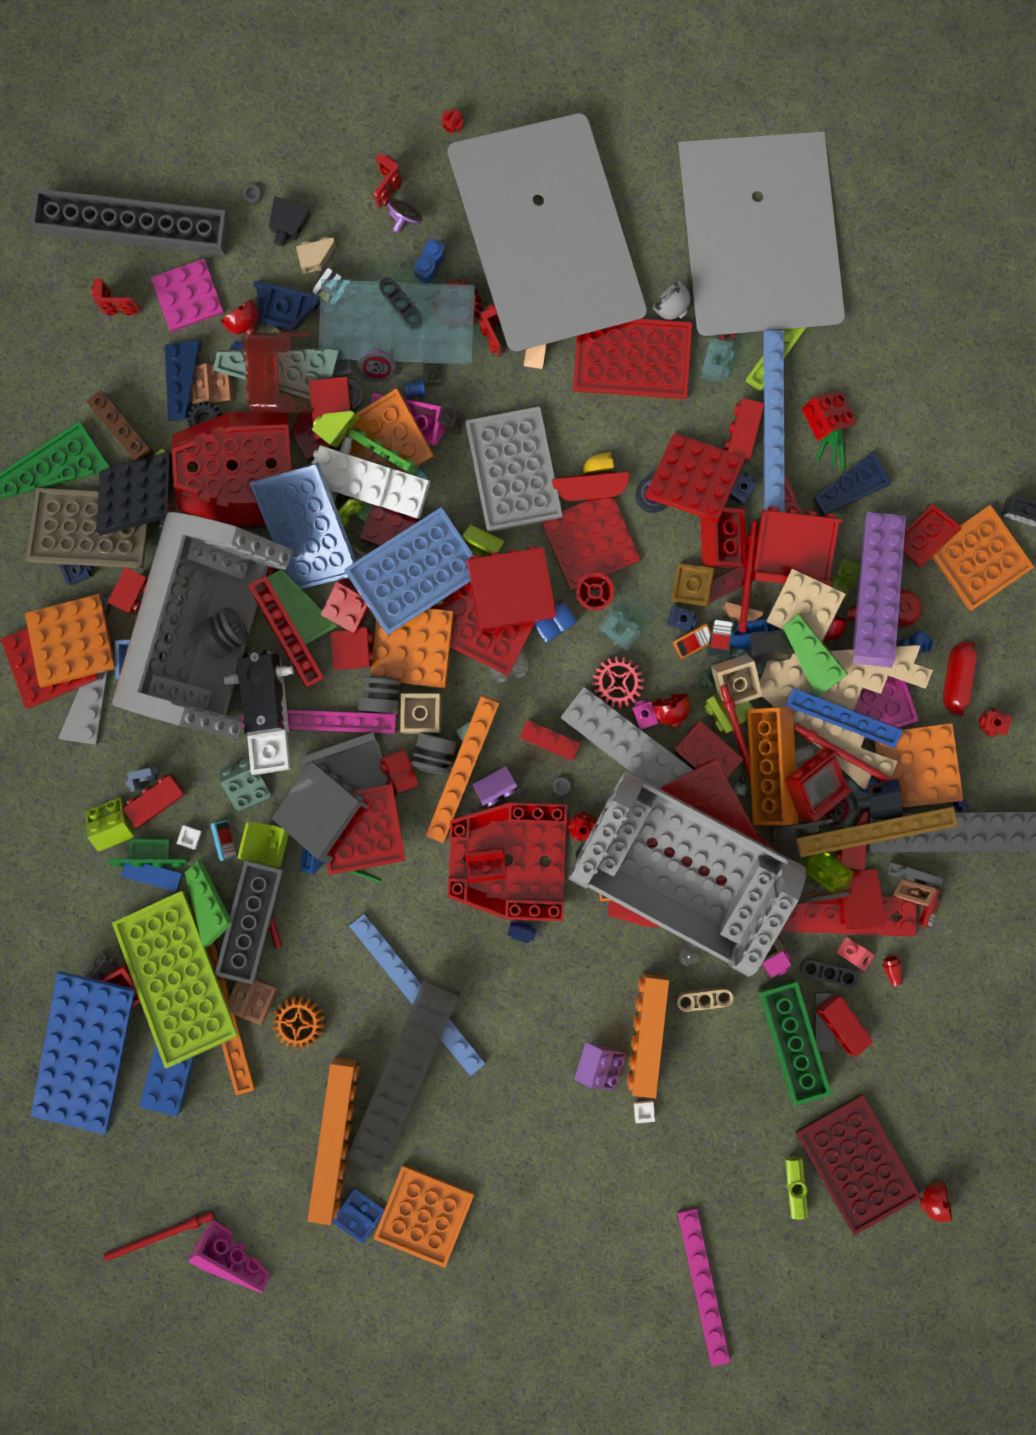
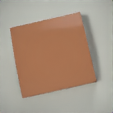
[192,364,234,405]
[227,980,278,1026]

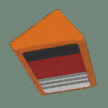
[672,624,712,659]

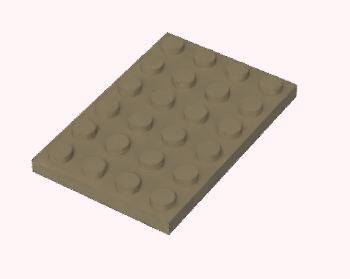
[26,488,149,568]

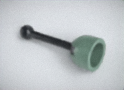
[732,769,747,797]

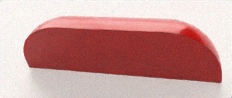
[552,472,629,501]
[943,641,977,717]

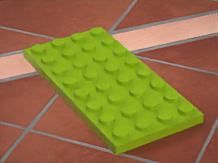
[112,891,239,1068]

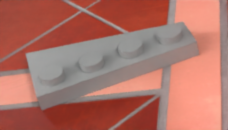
[58,671,109,745]

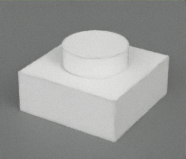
[177,825,202,850]
[633,1100,655,1123]

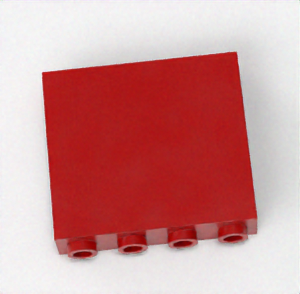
[753,506,842,587]
[465,546,556,632]

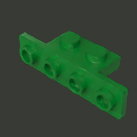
[108,839,188,867]

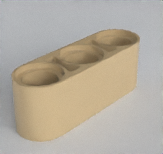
[676,987,733,1012]

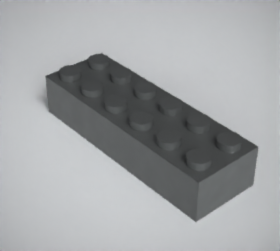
[215,860,285,985]

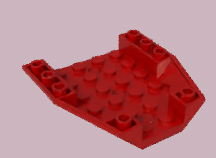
[172,410,291,527]
[447,803,567,921]

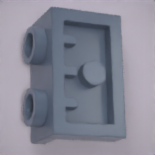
[126,766,160,792]

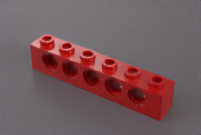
[247,576,324,687]

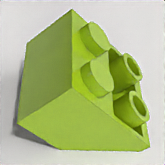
[85,797,134,852]

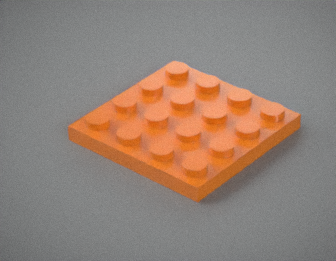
[341,388,435,473]
[932,505,1034,611]
[25,594,115,688]
[371,609,454,688]
[874,723,964,808]
[373,1164,474,1268]

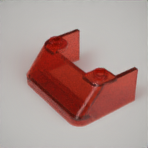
[244,332,313,413]

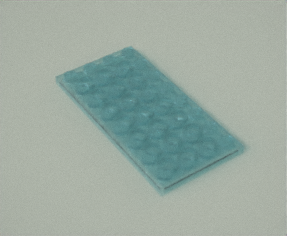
[319,279,475,364]

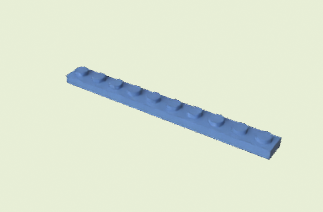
[763,330,785,512]
[349,913,485,1076]

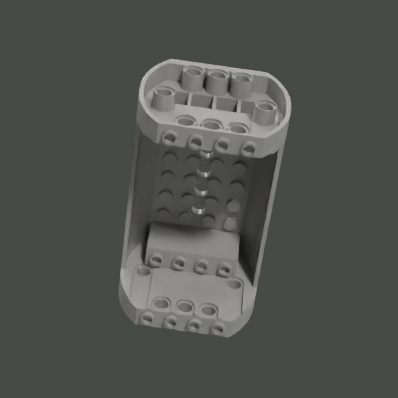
[111,512,292,740]
[568,771,806,977]

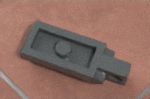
[886,862,943,888]

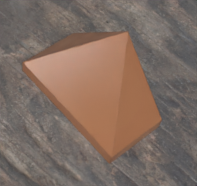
[723,602,763,628]
[893,879,937,907]

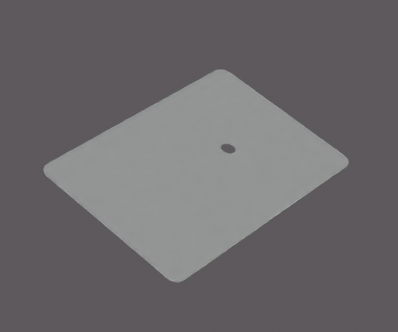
[447,113,647,351]
[678,132,845,336]

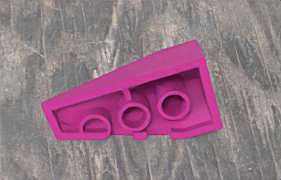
[371,393,451,445]
[188,1220,270,1293]

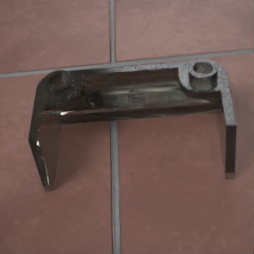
[776,815,853,904]

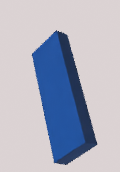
[121,863,183,892]

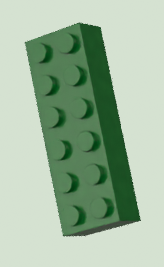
[757,979,832,1106]

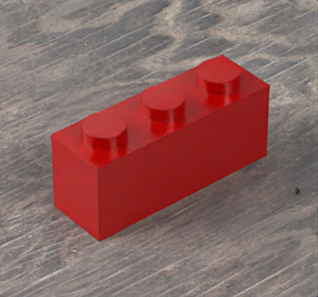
[724,398,764,462]
[519,720,580,761]
[122,775,187,828]
[815,995,873,1057]

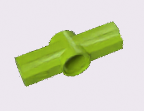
[785,1156,808,1220]

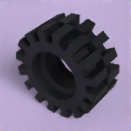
[187,401,222,427]

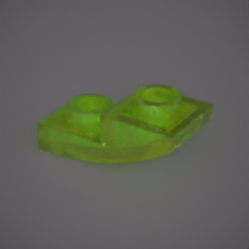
[832,558,860,603]

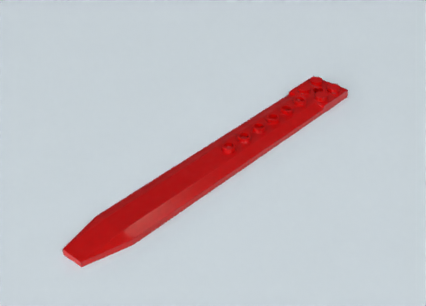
[608,893,917,937]

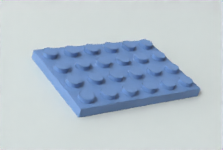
[249,462,356,589]
[344,507,474,636]

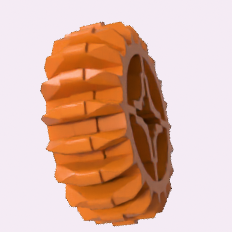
[272,996,325,1049]

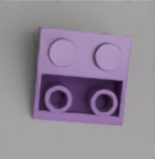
[473,766,517,807]
[574,1042,626,1090]

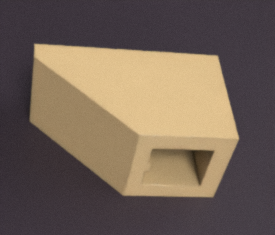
[296,237,336,274]

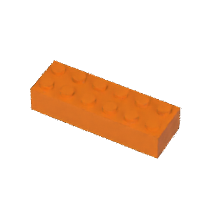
[747,707,799,825]
[627,973,669,1099]

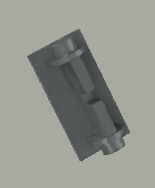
[84,951,116,979]

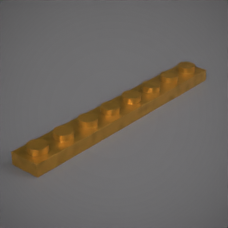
[796,807,958,857]

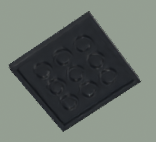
[96,451,173,536]

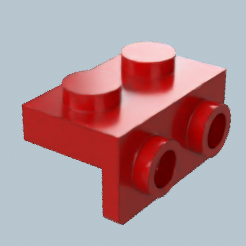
[465,849,507,883]

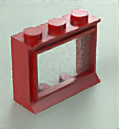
[785,749,852,822]

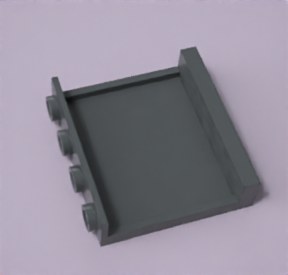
[300,732,397,798]
[272,761,369,864]

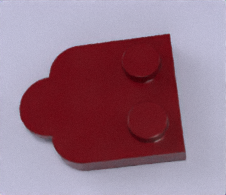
[292,411,334,461]

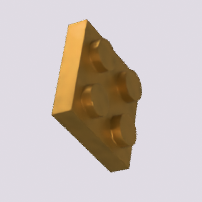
[671,563,716,607]

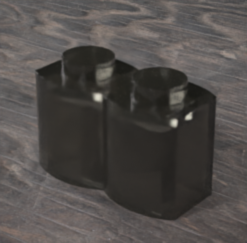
[748,630,793,663]

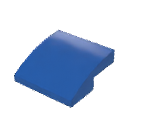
[332,1188,384,1244]

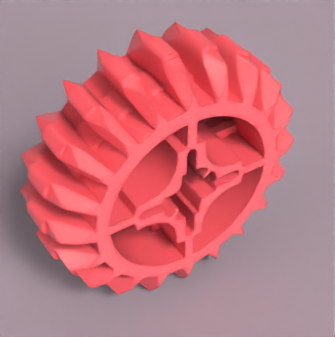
[592,656,644,708]

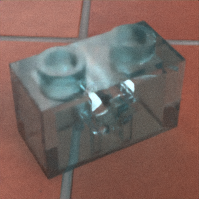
[699,338,735,384]
[596,609,641,651]

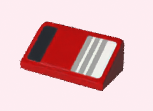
[918,890,943,929]

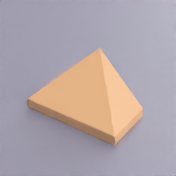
[524,344,547,369]

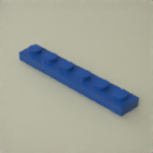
[785,687,903,748]

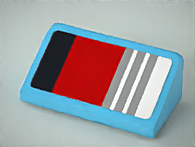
[211,820,237,861]

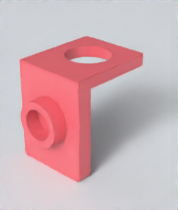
[836,937,875,972]

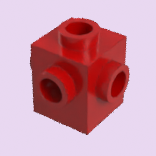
[978,708,1012,737]
[567,812,597,841]

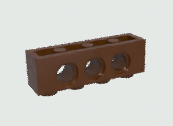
[86,390,154,462]

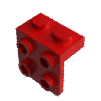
[373,152,402,209]
[91,278,141,316]
[479,304,501,358]
[801,391,856,441]
[331,628,374,670]

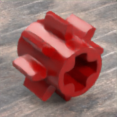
[441,108,464,134]

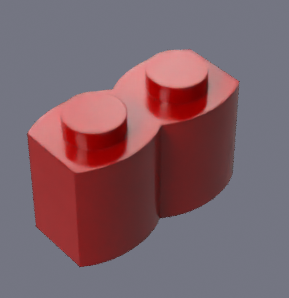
[379,750,418,795]

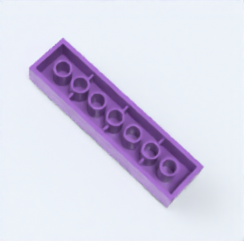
[852,512,906,668]

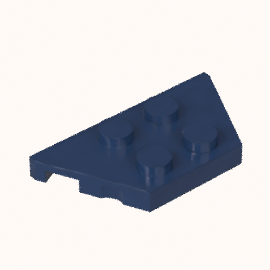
[254,281,322,331]

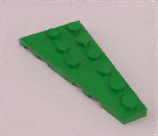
[0,421,111,500]

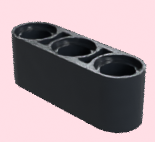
[379,277,423,330]
[799,958,858,987]

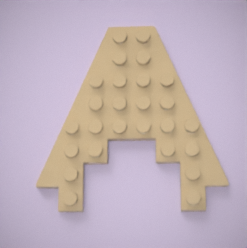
[759,645,933,789]

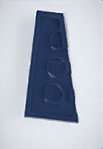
[165,340,202,421]
[814,451,891,516]

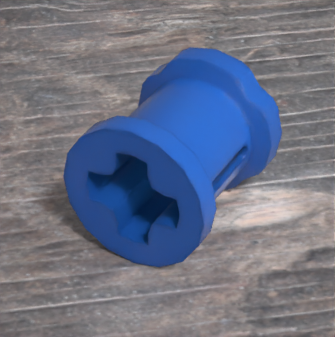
[404,379,426,399]

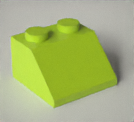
[312,411,360,448]
[462,524,504,558]

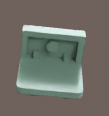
[219,758,271,811]

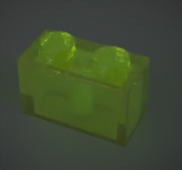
[806,852,854,893]

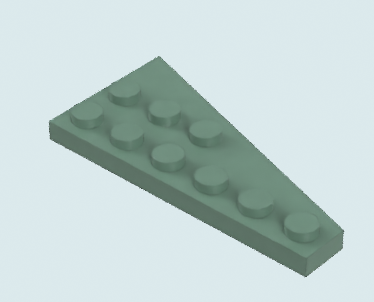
[213,348,339,399]

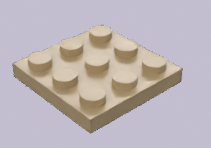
[766,569,846,642]

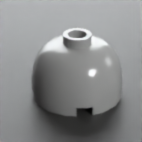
[652,281,691,320]

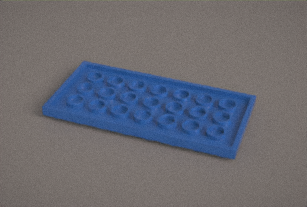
[31,971,136,1134]

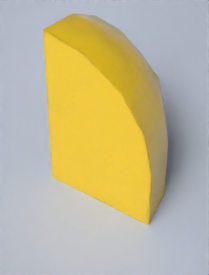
[583,452,614,475]

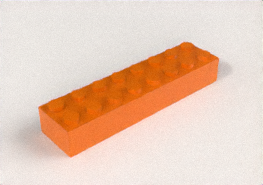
[307,1057,360,1225]

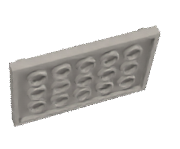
[465,406,562,532]

